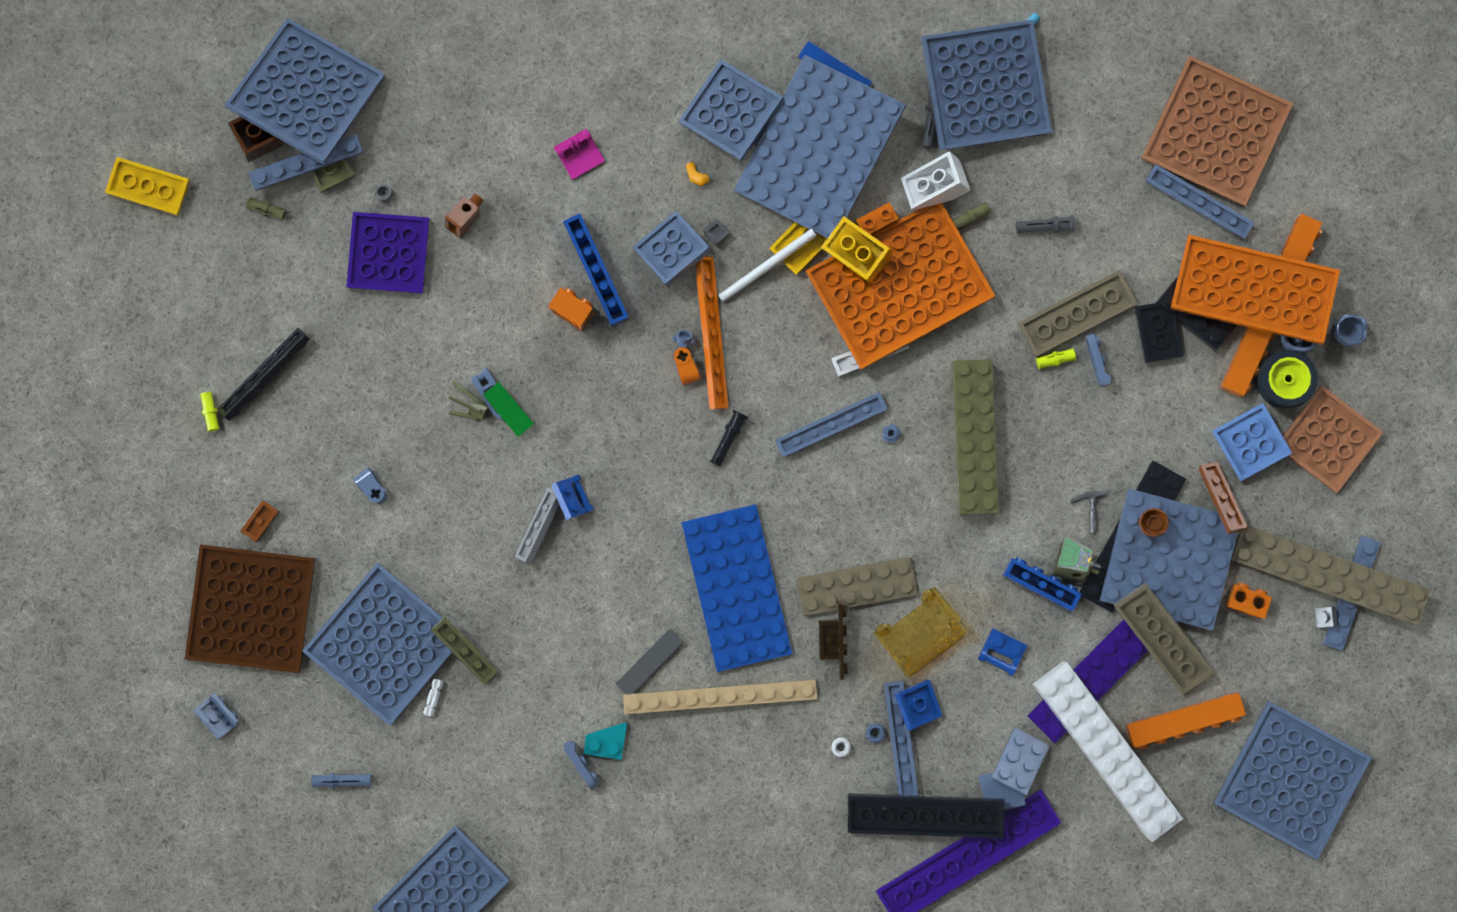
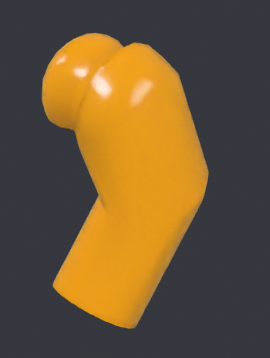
[685,162,710,186]

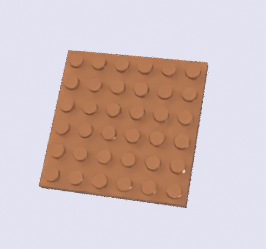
[1141,55,1293,207]

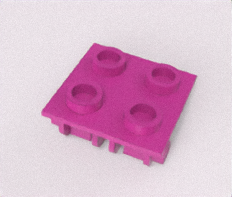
[553,129,605,180]

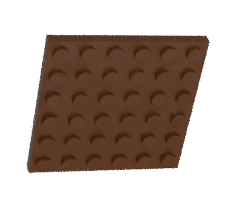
[184,544,315,673]

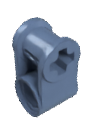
[353,467,388,504]

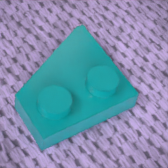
[583,722,627,760]

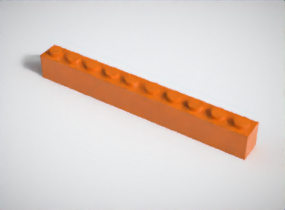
[1220,213,1322,397]

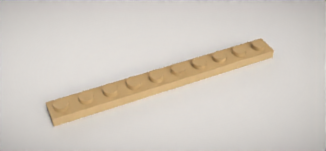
[623,680,817,714]

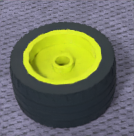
[1256,350,1318,409]

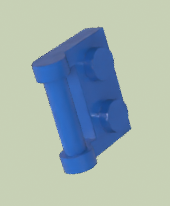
[551,474,594,520]
[978,628,1027,676]

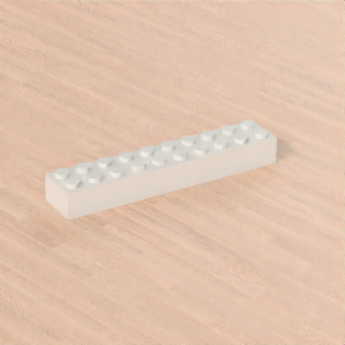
[1033,661,1183,842]

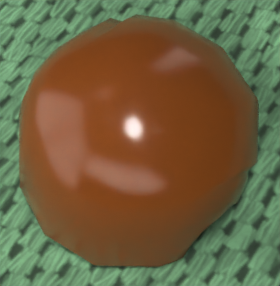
[1139,508,1169,538]

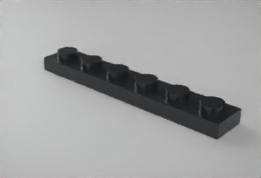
[218,327,310,421]

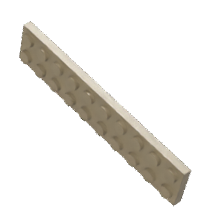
[1231,525,1431,626]

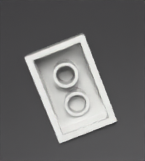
[901,151,970,210]

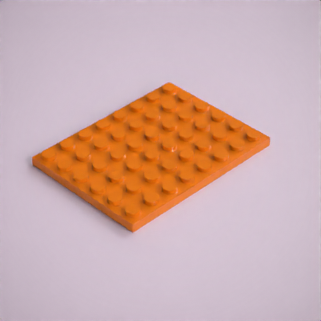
[805,203,995,370]

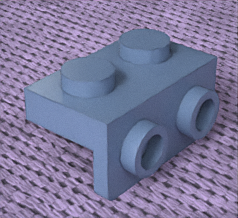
[194,693,239,740]

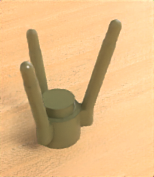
[448,381,488,421]

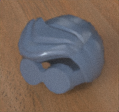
[1332,314,1368,347]

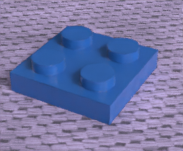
[895,680,942,730]

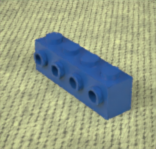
[1002,557,1082,611]

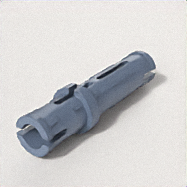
[312,773,371,789]

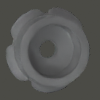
[375,184,394,203]

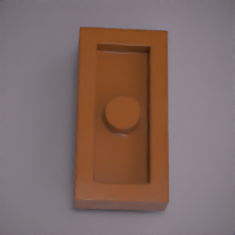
[240,500,279,542]

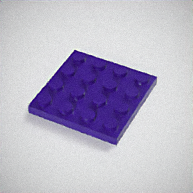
[346,212,430,294]

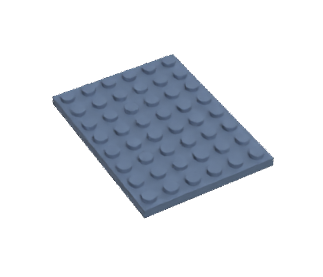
[734,55,906,239]

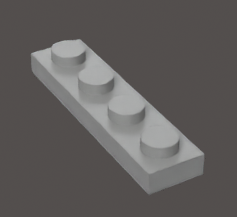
[514,487,560,565]

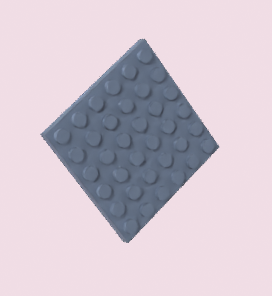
[225,18,385,165]
[921,20,1052,151]
[1099,489,1238,631]
[302,562,452,726]
[1213,701,1372,860]

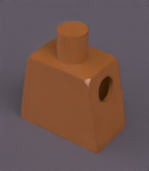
[445,194,483,239]

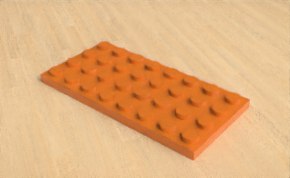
[1170,234,1340,345]

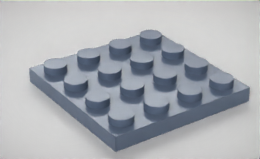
[679,59,784,162]

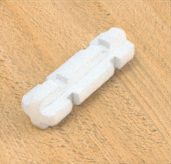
[423,679,443,717]

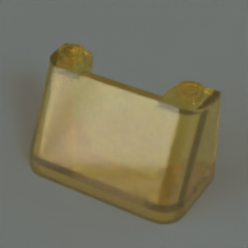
[873,586,967,677]

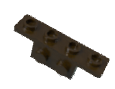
[819,601,848,680]

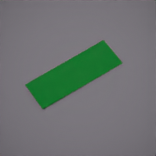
[483,382,534,437]

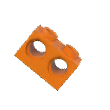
[855,202,899,235]
[1225,582,1272,619]

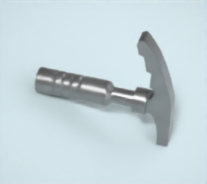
[1070,491,1106,533]

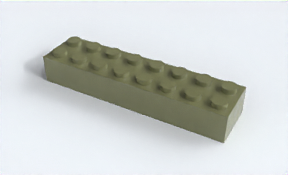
[952,359,998,515]

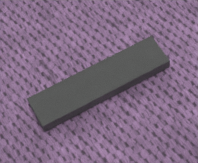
[616,629,683,694]

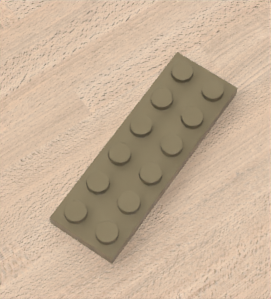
[1018,270,1138,357]
[797,557,917,616]
[1114,583,1215,695]

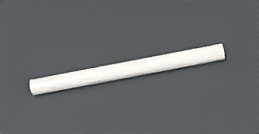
[719,228,817,302]

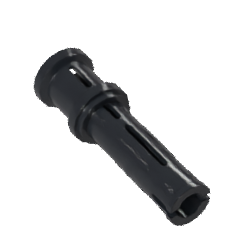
[710,410,749,467]

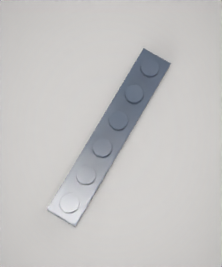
[248,134,364,191]
[1145,164,1254,240]
[775,392,887,458]
[1323,536,1381,651]
[884,680,918,796]

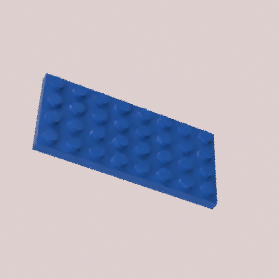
[681,504,792,672]

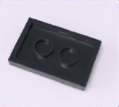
[1134,303,1184,363]

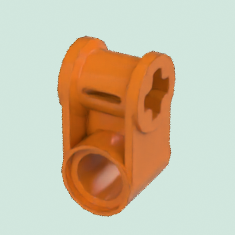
[674,347,701,386]

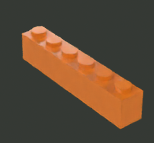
[1125,692,1246,750]

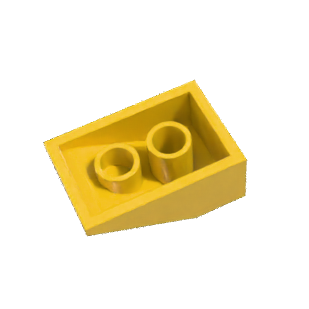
[821,216,893,283]

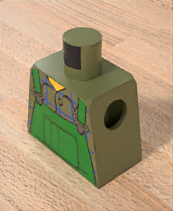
[1052,536,1101,581]

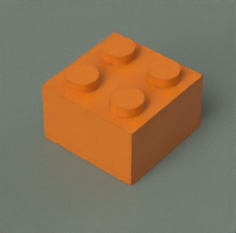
[548,287,595,332]

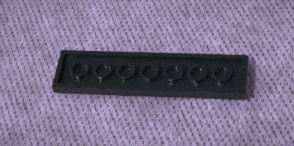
[1079,460,1186,613]
[848,793,1004,839]

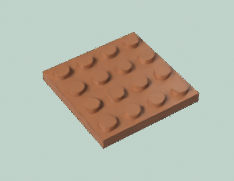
[1283,386,1383,493]

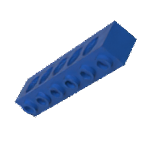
[563,214,629,328]

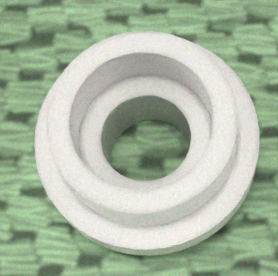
[831,738,851,757]

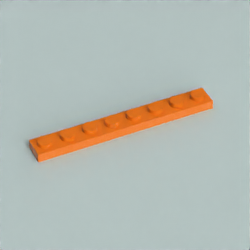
[695,257,729,409]

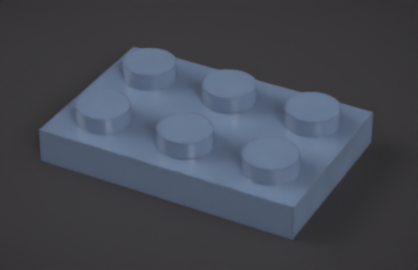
[990,727,1050,797]

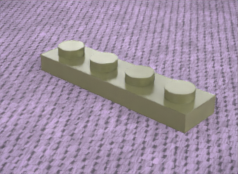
[430,616,498,685]

